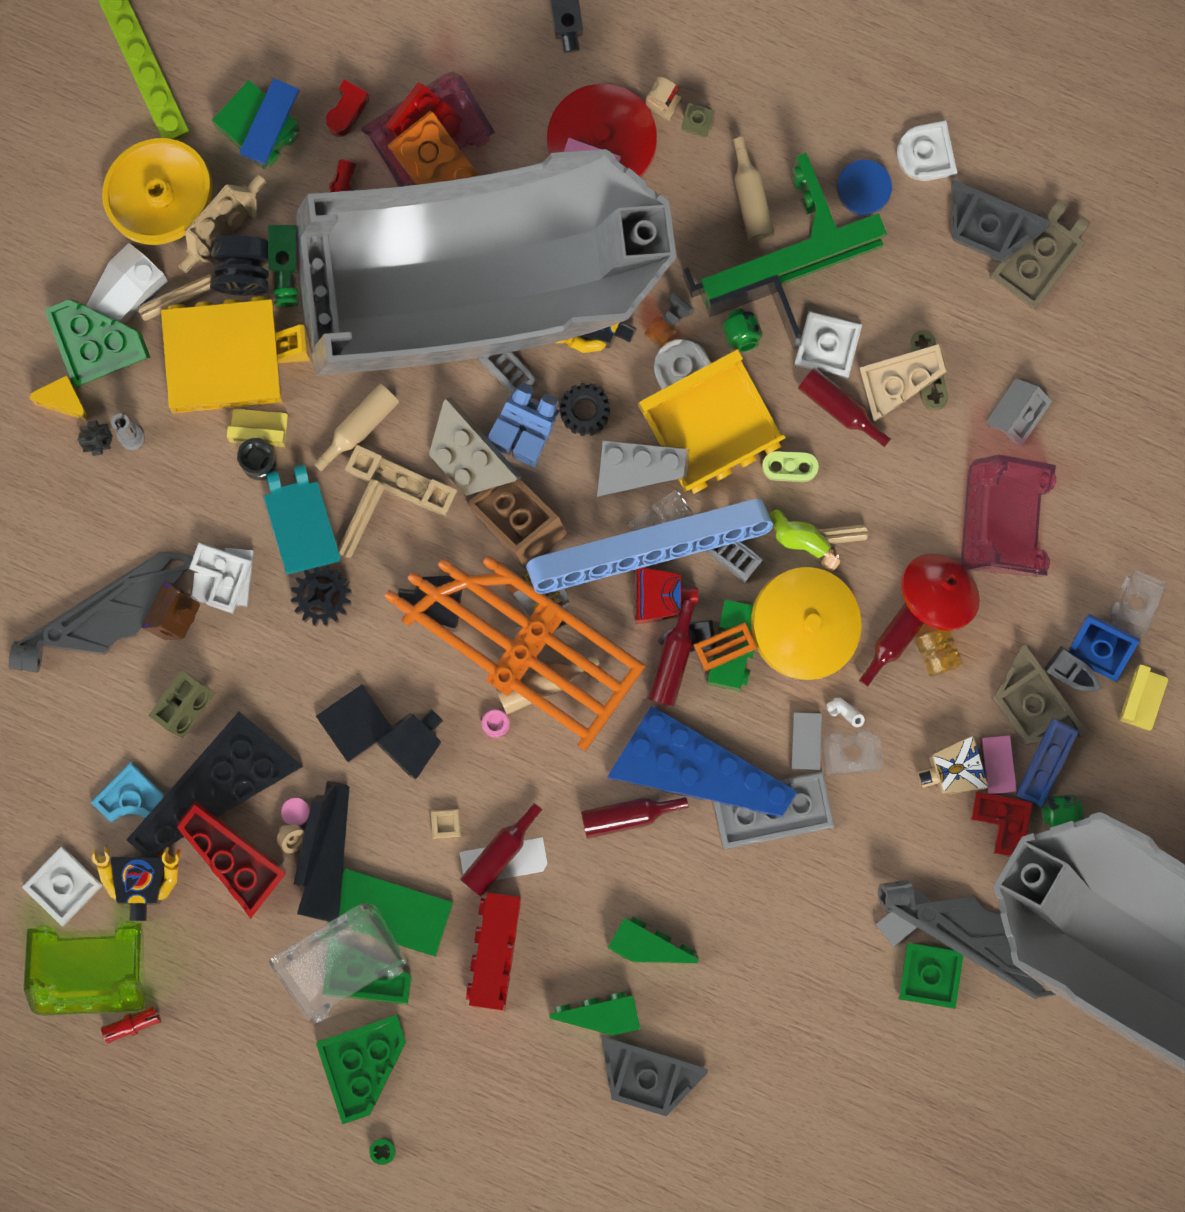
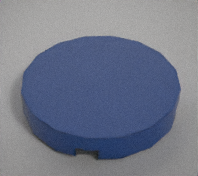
[837,160,892,215]

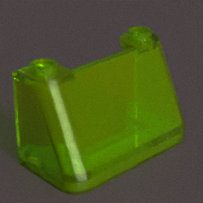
[24,922,145,1016]

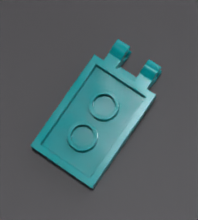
[263,464,340,575]

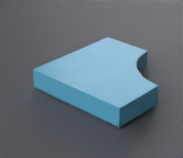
[91,762,165,823]

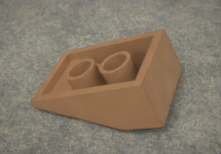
[467,479,567,569]

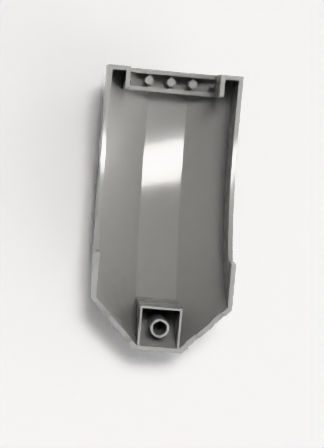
[296,149,677,376]
[993,812,1185,1074]

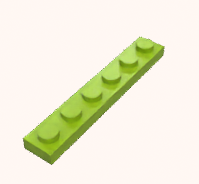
[98,0,190,140]

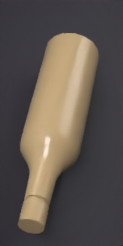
[733,137,774,242]
[313,383,399,472]
[496,654,600,715]

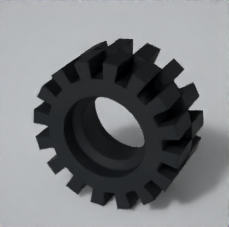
[560,383,610,436]

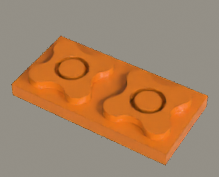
[387,111,479,185]

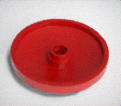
[547,84,657,177]

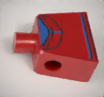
[636,568,698,624]

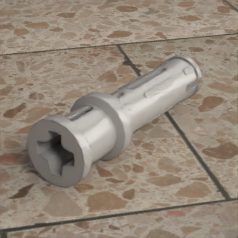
[111,413,145,451]

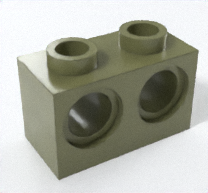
[148,670,215,739]

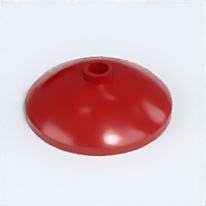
[901,554,980,631]

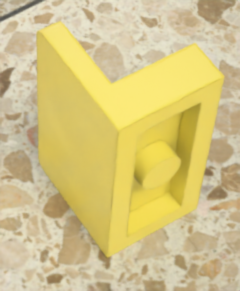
[227,409,288,447]
[1119,664,1168,731]

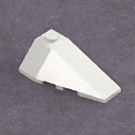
[86,243,168,324]

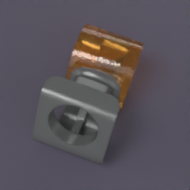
[644,293,694,348]

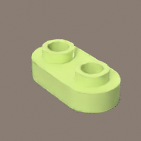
[762,451,819,482]

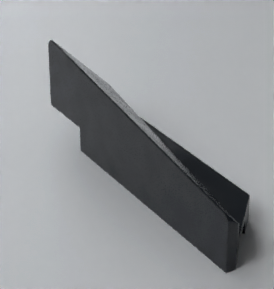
[293,781,350,923]

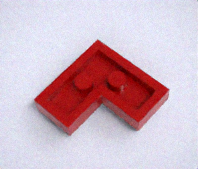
[970,792,1032,857]

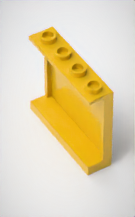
[161,296,283,413]
[637,349,785,494]

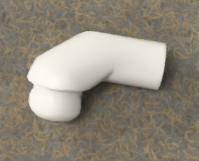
[826,698,865,727]

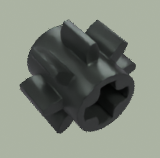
[77,420,113,456]

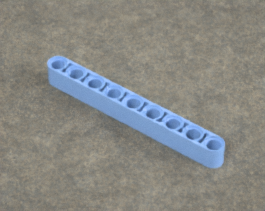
[526,499,773,594]

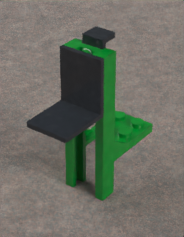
[683,152,887,350]

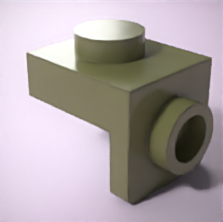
[681,103,715,137]

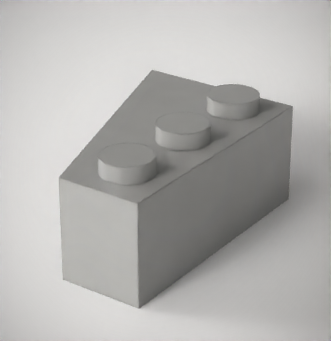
[597,441,690,497]

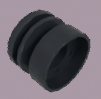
[210,235,269,296]

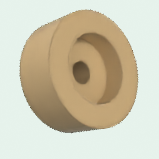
[277,824,305,853]

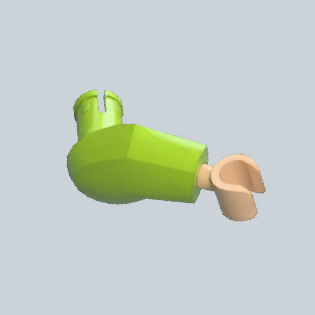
[769,510,840,572]

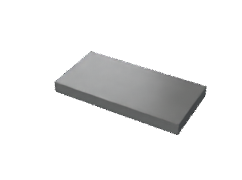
[713,772,835,850]

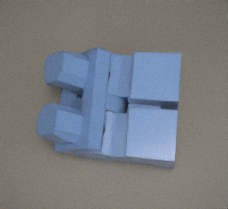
[487,382,560,468]

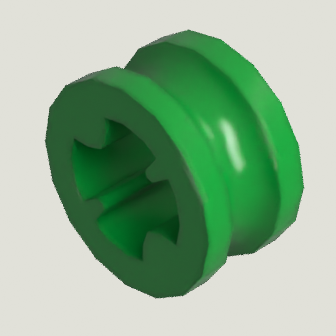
[274,288,299,307]
[369,1139,396,1165]

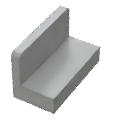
[986,379,1052,446]

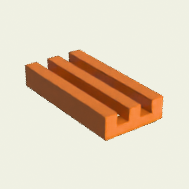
[693,622,757,671]

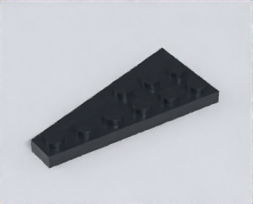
[127,711,303,857]

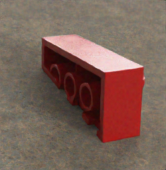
[177,801,286,919]
[466,892,521,1012]

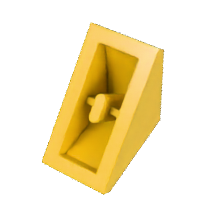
[276,324,310,363]
[29,376,88,420]

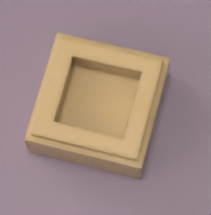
[431,809,461,840]

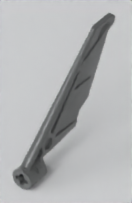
[9,552,193,673]
[878,880,1056,999]

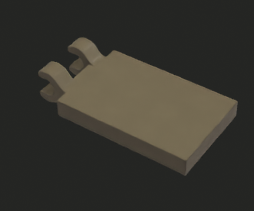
[990,200,1090,310]

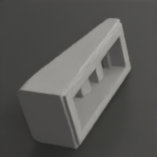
[477,352,537,394]
[705,542,763,583]

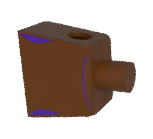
[141,580,200,640]

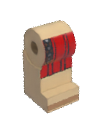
[646,76,682,121]

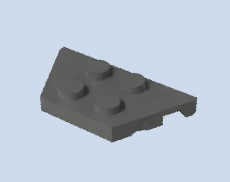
[952,180,1051,263]
[602,1036,708,1117]

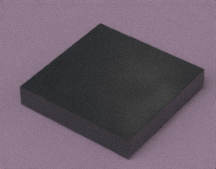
[316,684,391,763]

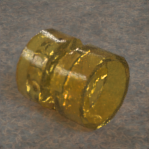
[915,630,963,677]

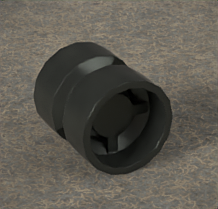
[237,438,277,480]

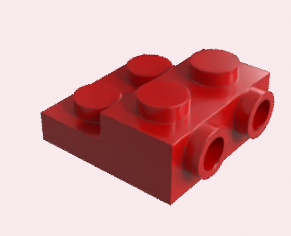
[385,82,463,138]

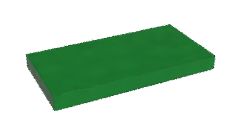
[327,868,453,957]

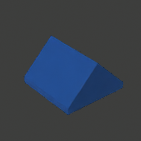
[1068,614,1140,682]

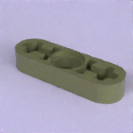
[909,330,948,411]

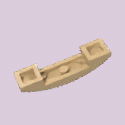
[345,445,458,516]

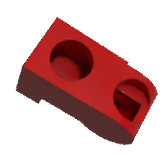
[326,79,369,137]

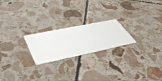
[459,837,548,886]

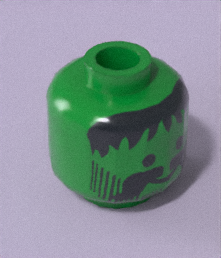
[723,309,762,352]
[1042,795,1084,828]

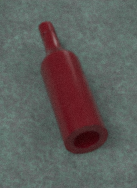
[798,367,891,448]
[648,599,695,706]
[859,603,924,687]
[581,797,689,839]
[460,803,542,897]

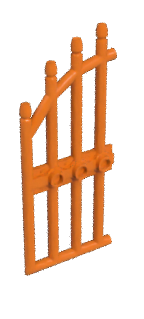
[384,556,646,751]

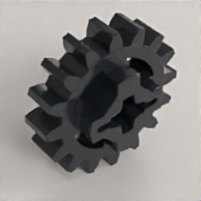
[291,566,352,627]

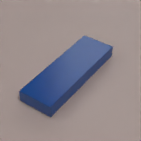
[239,78,300,166]
[1016,718,1079,807]

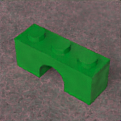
[707,600,755,692]

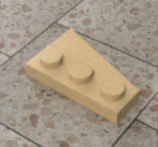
[860,344,948,422]

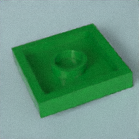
[898,943,964,1009]

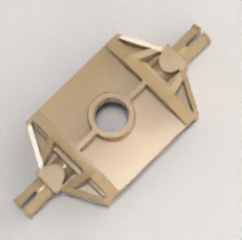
[178,174,266,274]

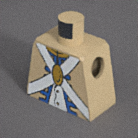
[917,736,989,795]

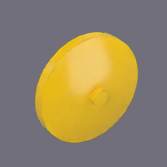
[102,138,213,245]
[751,567,862,680]

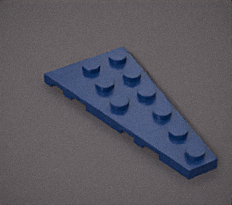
[607,706,797,818]

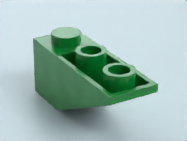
[608,916,699,964]
[549,991,640,1036]

